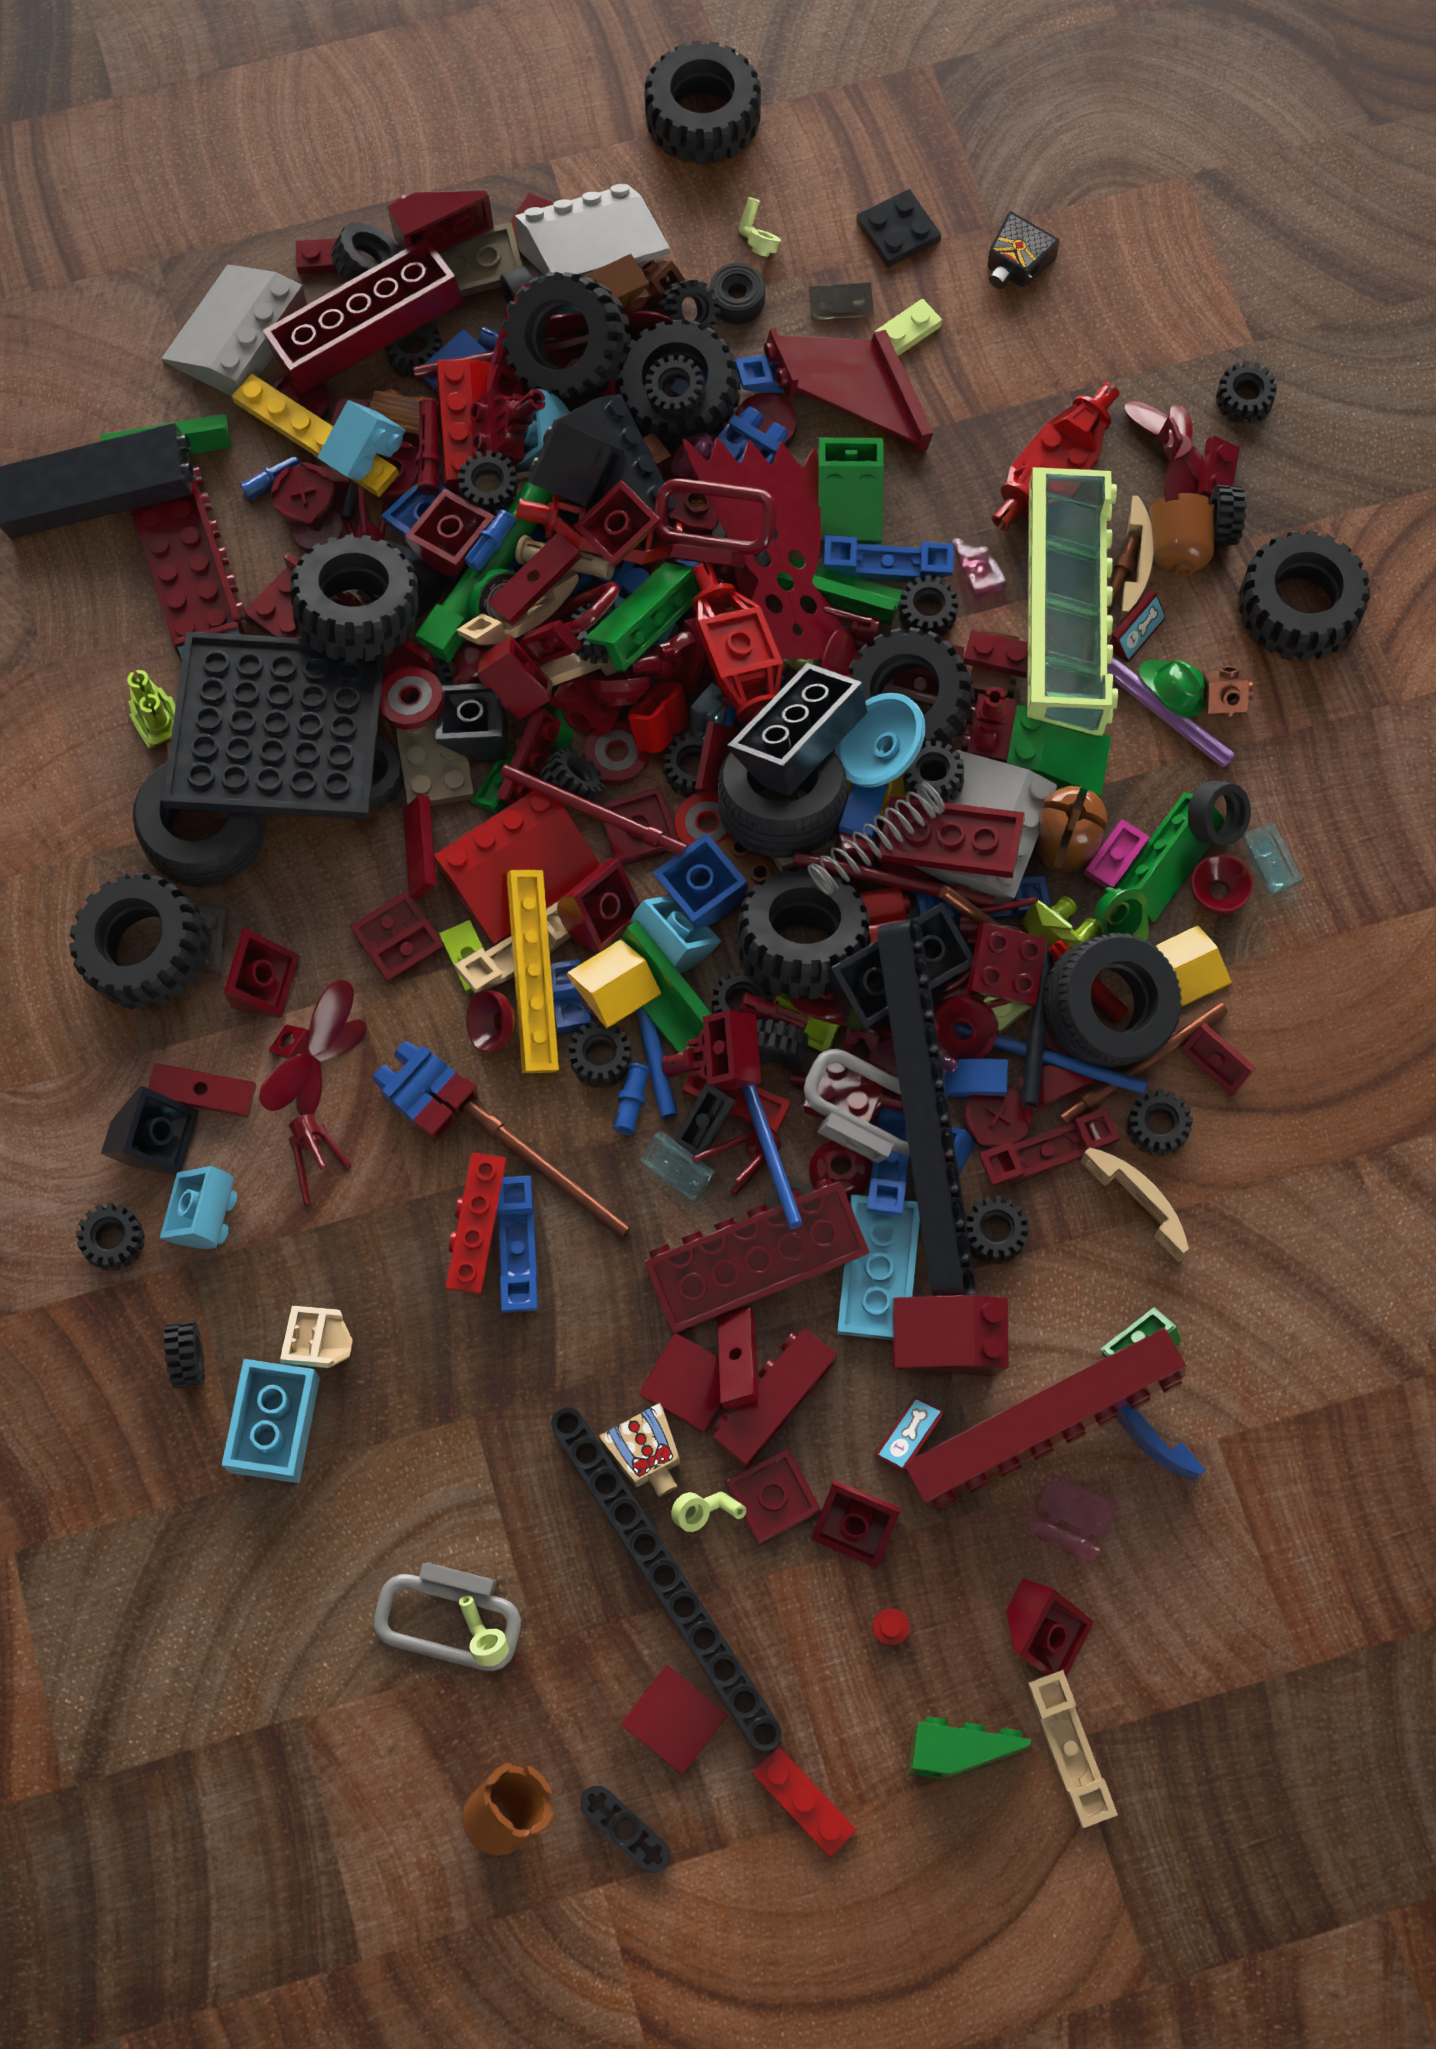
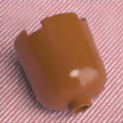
[1149,493,1215,577]
[462,1763,553,1856]

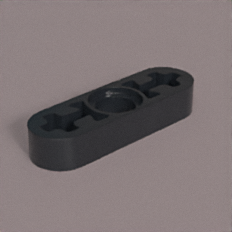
[580,1786,670,1873]

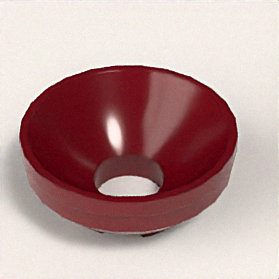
[590,673,651,706]
[1191,854,1253,915]
[466,990,517,1053]
[809,1140,872,1201]

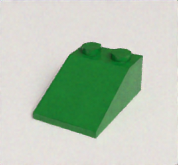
[1006,705,1111,798]

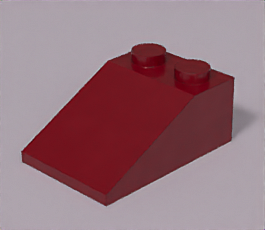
[387,190,494,254]
[893,1295,1009,1376]

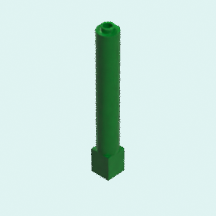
[416,482,554,663]

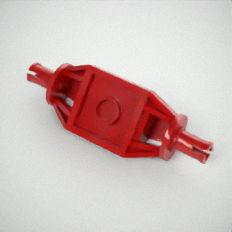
[991,382,1120,531]
[515,494,705,565]
[692,562,783,723]

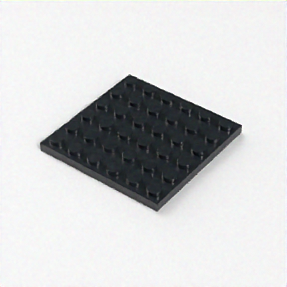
[162,631,386,820]

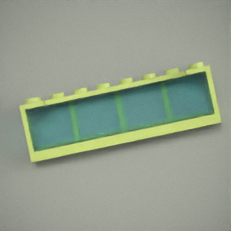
[1027,467,1118,736]

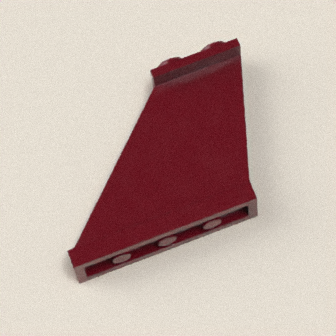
[764,328,934,453]

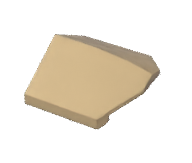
[280,1306,353,1368]

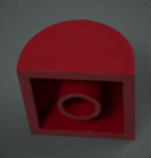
[405,489,495,577]
[557,858,640,953]

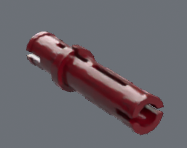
[415,398,441,494]

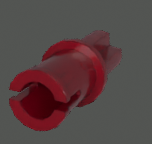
[739,992,808,1030]

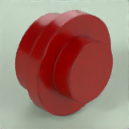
[873,1608,910,1646]

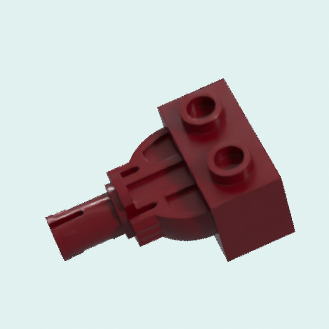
[470,389,546,467]
[625,618,717,695]
[478,635,553,720]
[961,687,1018,763]
[661,1010,761,1089]

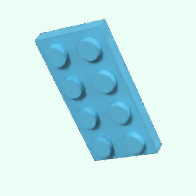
[837,1195,920,1340]

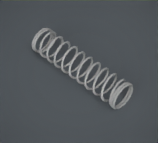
[808,781,945,896]

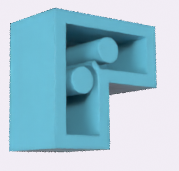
[317,400,406,481]

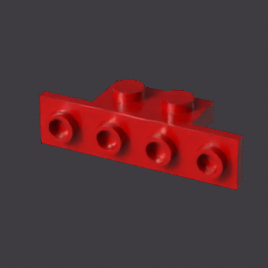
[446,1152,507,1294]

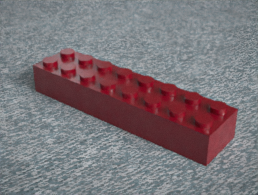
[904,1327,1187,1511]

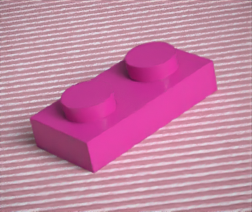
[1084,819,1150,888]

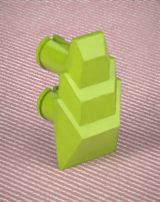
[127,670,176,749]
[1022,896,1102,949]

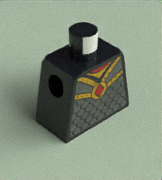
[987,211,1060,289]

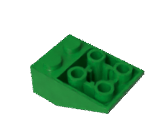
[818,438,884,543]
[908,1717,1031,1779]

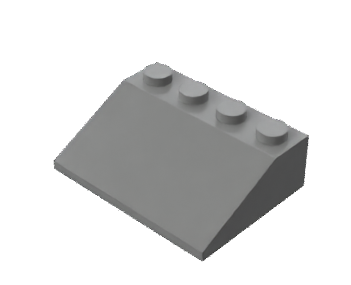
[514,184,670,276]
[161,264,307,396]
[914,750,1057,905]

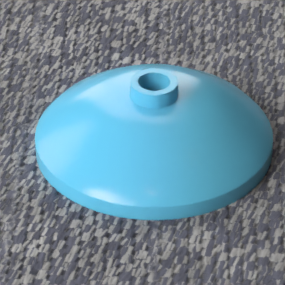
[835,693,925,788]

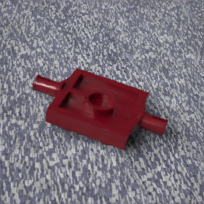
[790,1059,903,1124]

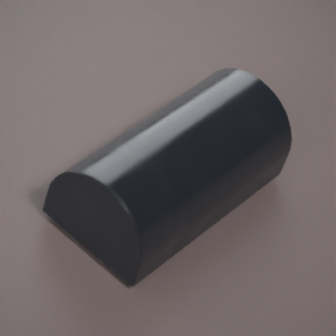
[672,1082,738,1156]

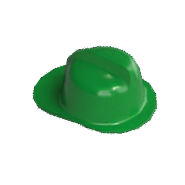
[1138,659,1205,718]
[1094,887,1149,941]

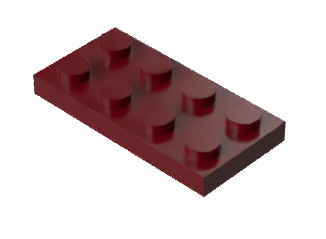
[878,796,1025,879]

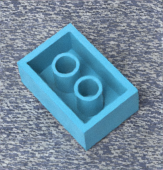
[222,1359,320,1483]

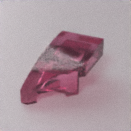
[953,538,1006,599]

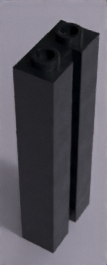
[0,423,195,539]

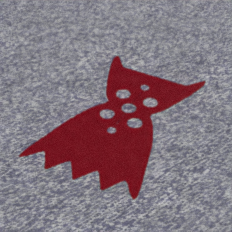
[683,438,861,661]

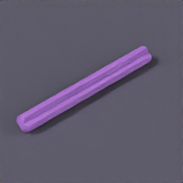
[1107,656,1234,767]

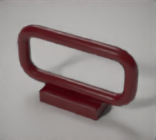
[654,478,777,569]
[519,582,620,665]

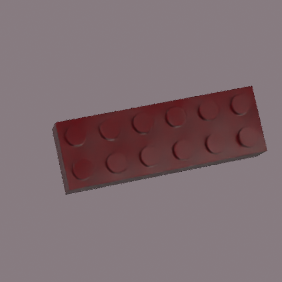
[262,238,464,395]

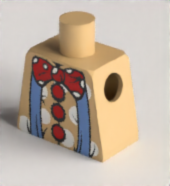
[600,1403,680,1497]

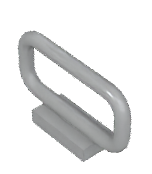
[804,1049,910,1164]
[374,1563,521,1671]

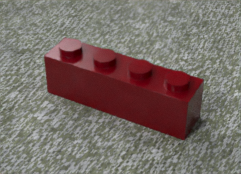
[712,1327,838,1469]

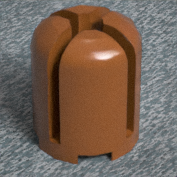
[1035,786,1108,874]

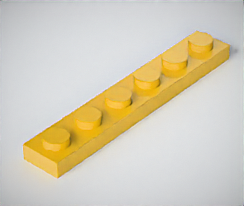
[231,373,399,497]
[507,870,559,1073]

